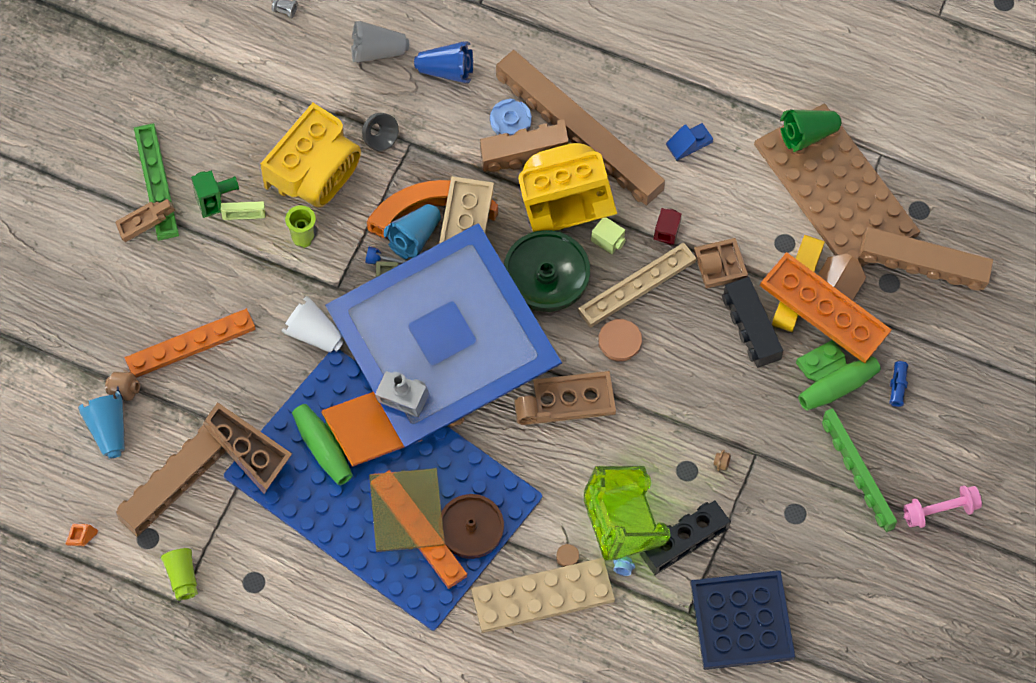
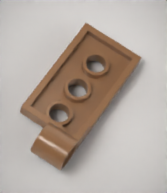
[514,371,616,425]

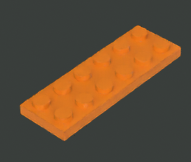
[760,252,892,363]

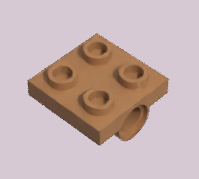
[694,238,748,289]

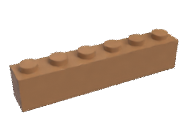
[858,227,993,290]
[116,425,226,537]

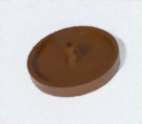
[438,494,504,559]

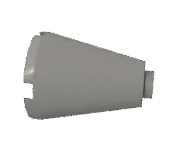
[351,21,409,63]

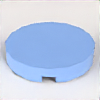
[490,99,532,136]

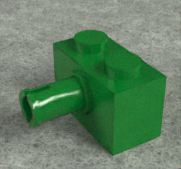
[191,170,239,218]

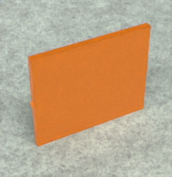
[321,392,422,467]

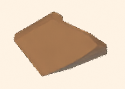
[818,254,866,301]

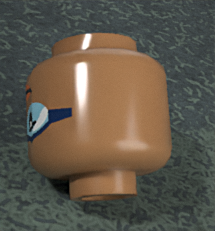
[105,372,140,401]

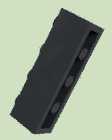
[722,277,784,368]

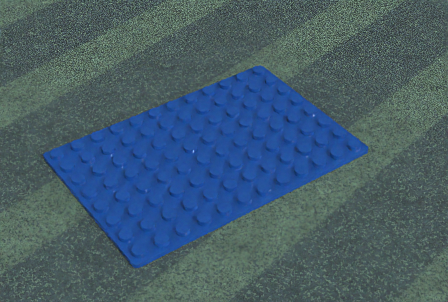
[224,350,542,631]

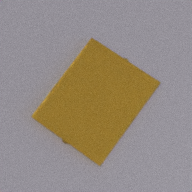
[369,468,445,552]

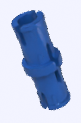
[889,361,908,407]

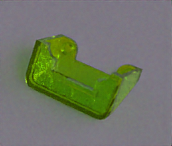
[584,466,670,561]

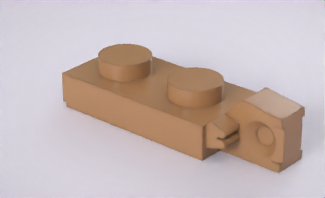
[115,199,175,242]

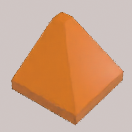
[66,524,98,546]

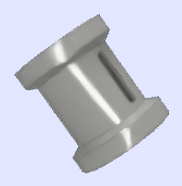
[272,0,298,18]

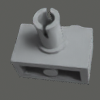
[375,371,429,417]

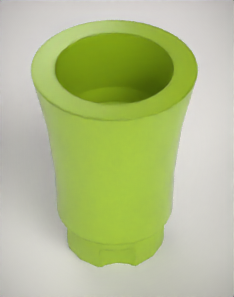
[285,205,316,248]
[161,548,198,601]

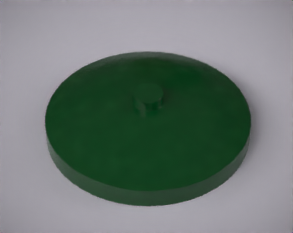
[504,230,590,312]

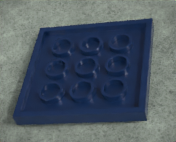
[690,570,795,670]

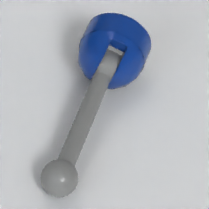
[365,246,406,264]

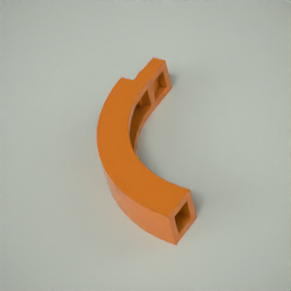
[367,180,498,239]

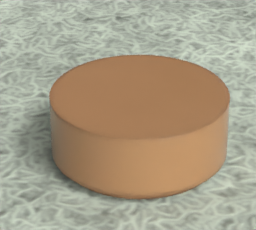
[556,544,579,567]

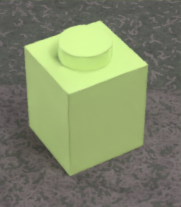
[591,217,626,254]

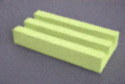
[221,201,266,220]

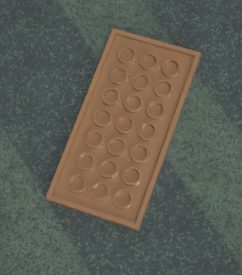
[754,103,920,267]

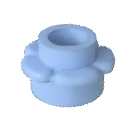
[613,556,635,576]

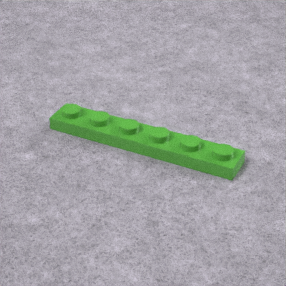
[822,408,897,533]

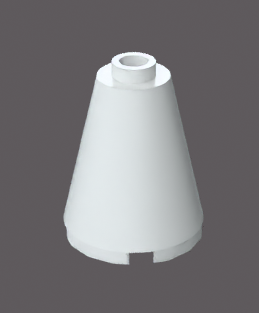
[282,296,344,353]

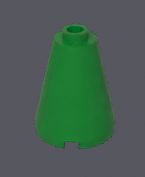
[780,109,842,152]

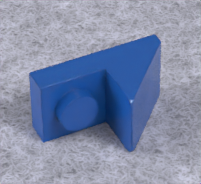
[666,123,713,161]

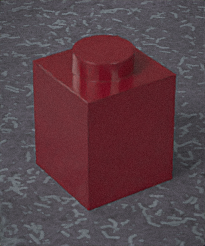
[653,208,682,245]

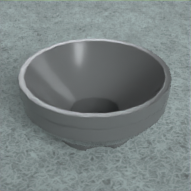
[362,113,399,151]

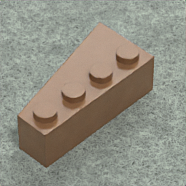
[480,119,568,172]
[203,402,292,494]

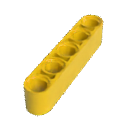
[772,235,825,332]

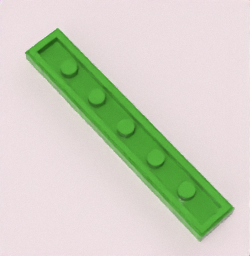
[134,123,179,241]

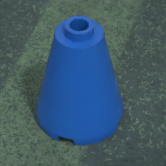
[414,41,474,83]

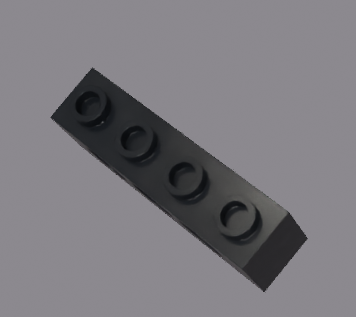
[640,500,731,575]

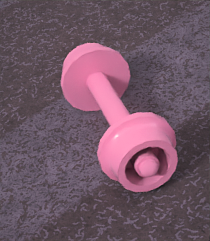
[903,485,982,528]

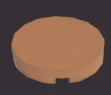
[598,319,642,361]

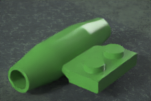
[796,340,881,411]
[292,404,353,485]

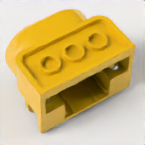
[260,102,361,208]
[518,143,617,232]

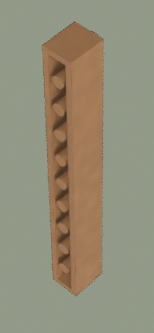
[496,50,665,206]

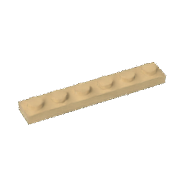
[578,243,696,328]

